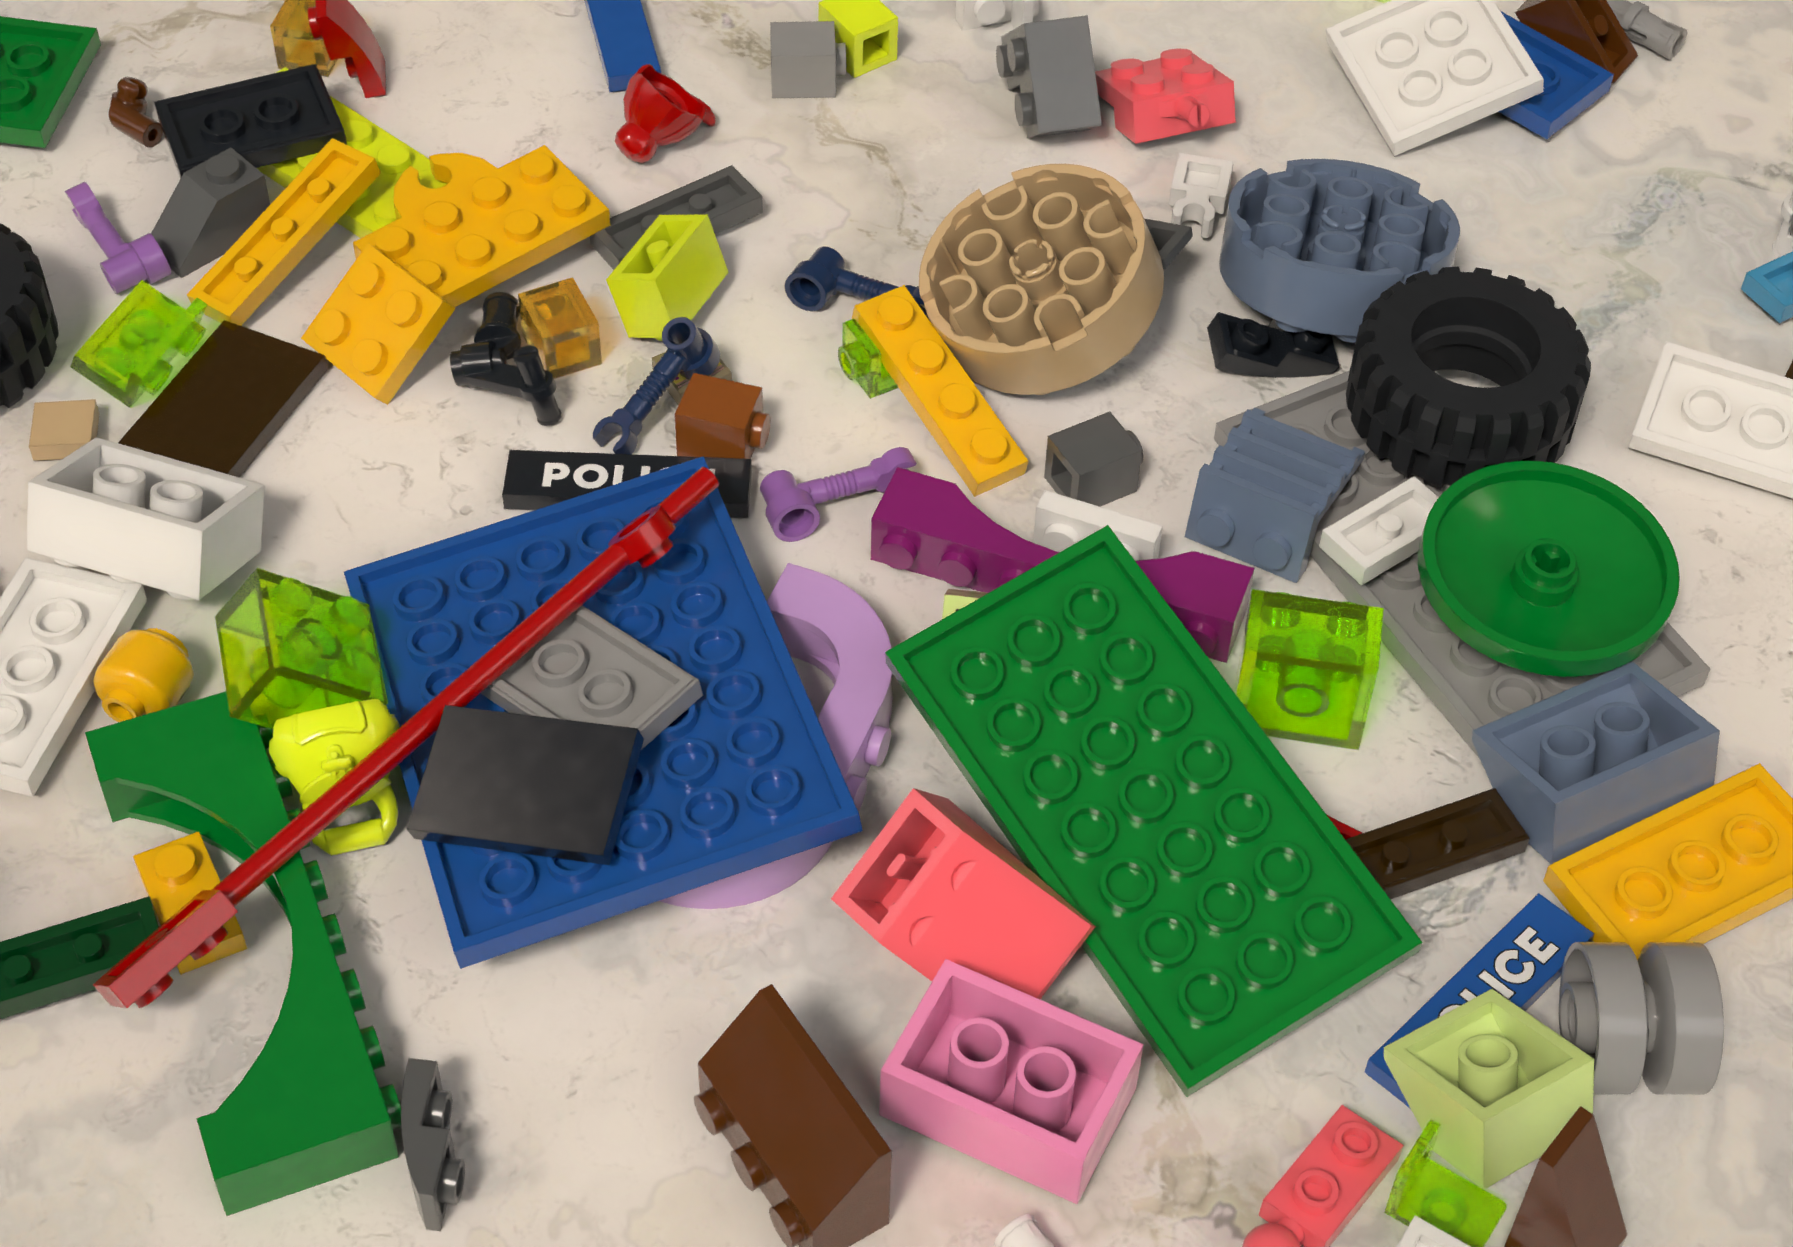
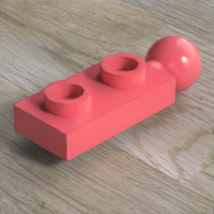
[1242,1105,1404,1247]

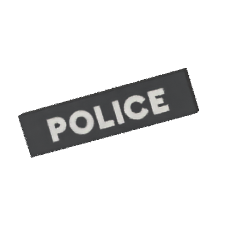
[502,450,752,518]

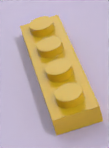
[187,138,381,326]
[852,285,1029,497]

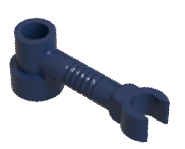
[785,246,931,322]
[593,317,720,454]

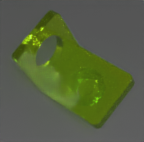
[1384,1119,1507,1247]

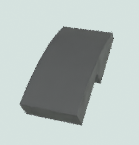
[401,1058,465,1231]

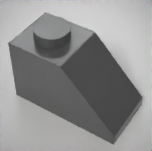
[151,147,270,278]

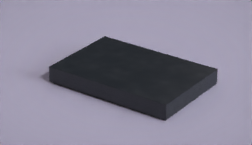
[154,64,347,179]
[407,705,644,865]

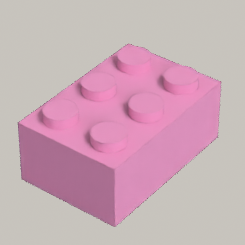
[879,959,1144,1204]

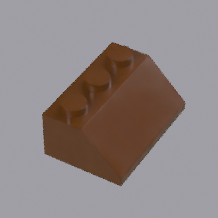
[694,984,892,1247]

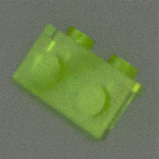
[70,280,208,408]

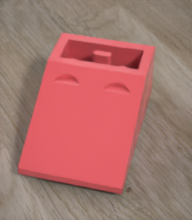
[831,788,1096,999]

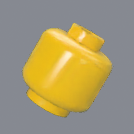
[93,628,194,722]

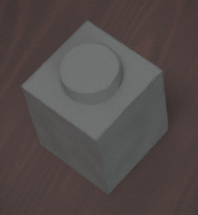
[1044,411,1144,507]

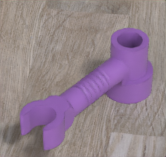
[64,182,172,294]
[760,447,917,542]

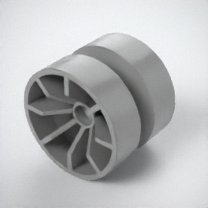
[1558,942,1724,1094]

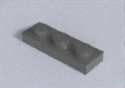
[590,165,763,270]

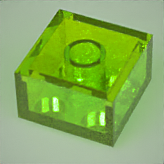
[215,568,388,729]
[1234,589,1384,750]

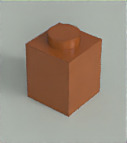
[675,373,771,459]

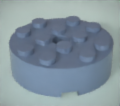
[1219,159,1460,343]

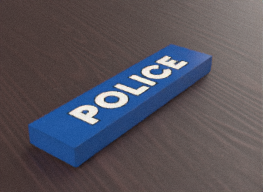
[1364,893,1594,1109]

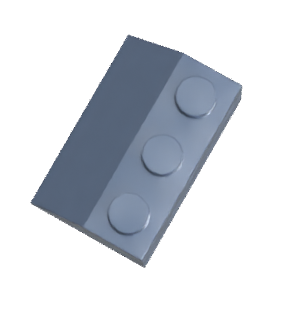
[1472,662,1720,864]

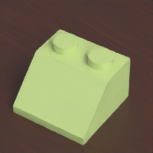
[1384,989,1594,1190]

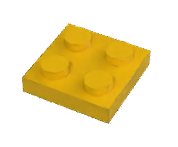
[301,243,456,405]

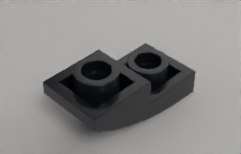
[1207,312,1339,378]

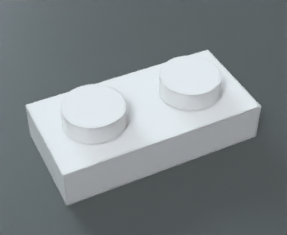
[1319,476,1439,586]
[1033,490,1162,561]

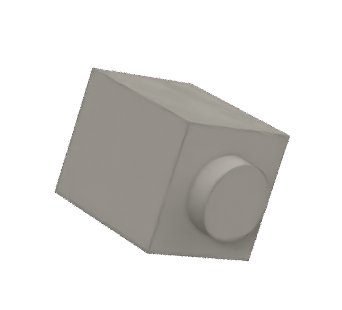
[770,21,846,98]

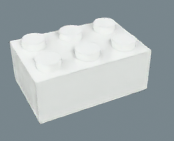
[27,437,265,600]

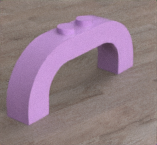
[660,563,893,909]

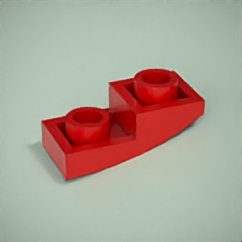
[308,0,386,98]

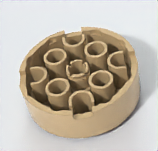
[919,164,1164,395]

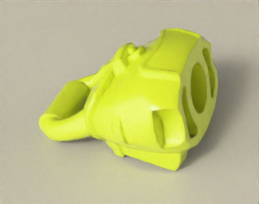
[269,699,400,856]

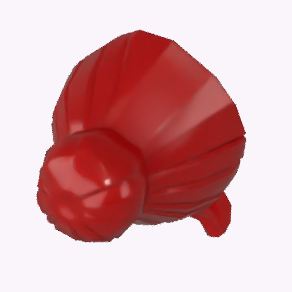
[615,64,716,163]

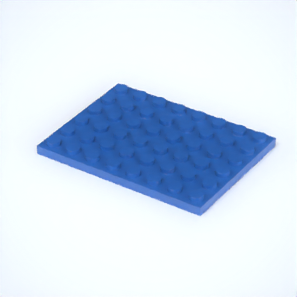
[344,456,863,969]

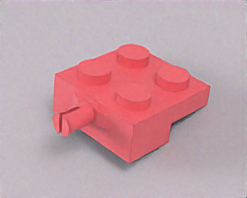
[1095,48,1236,144]

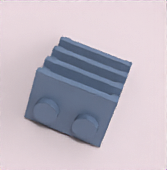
[1184,407,1365,583]

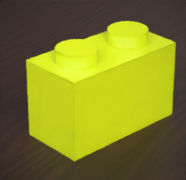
[606,214,729,341]

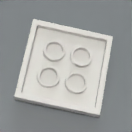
[1326,0,1544,156]

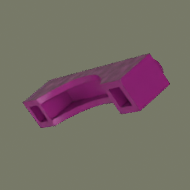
[871,467,1255,663]

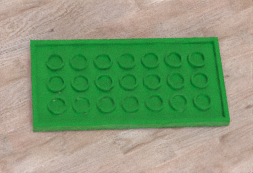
[885,525,1423,1098]

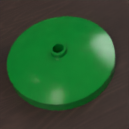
[1418,461,1680,677]

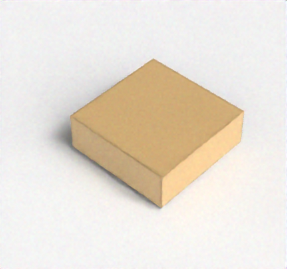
[29,399,100,461]

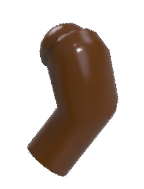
[108,77,163,148]

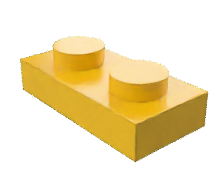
[133,831,247,975]

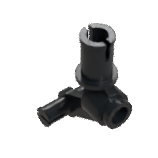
[450,292,562,426]

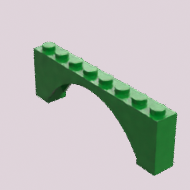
[85,686,401,1216]

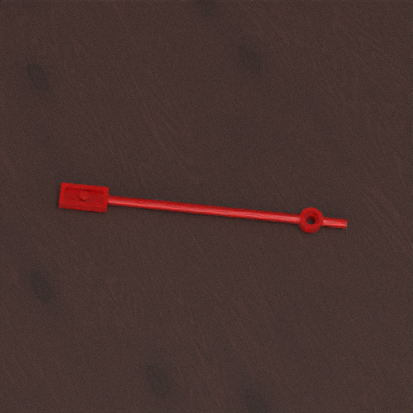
[93,467,719,1008]

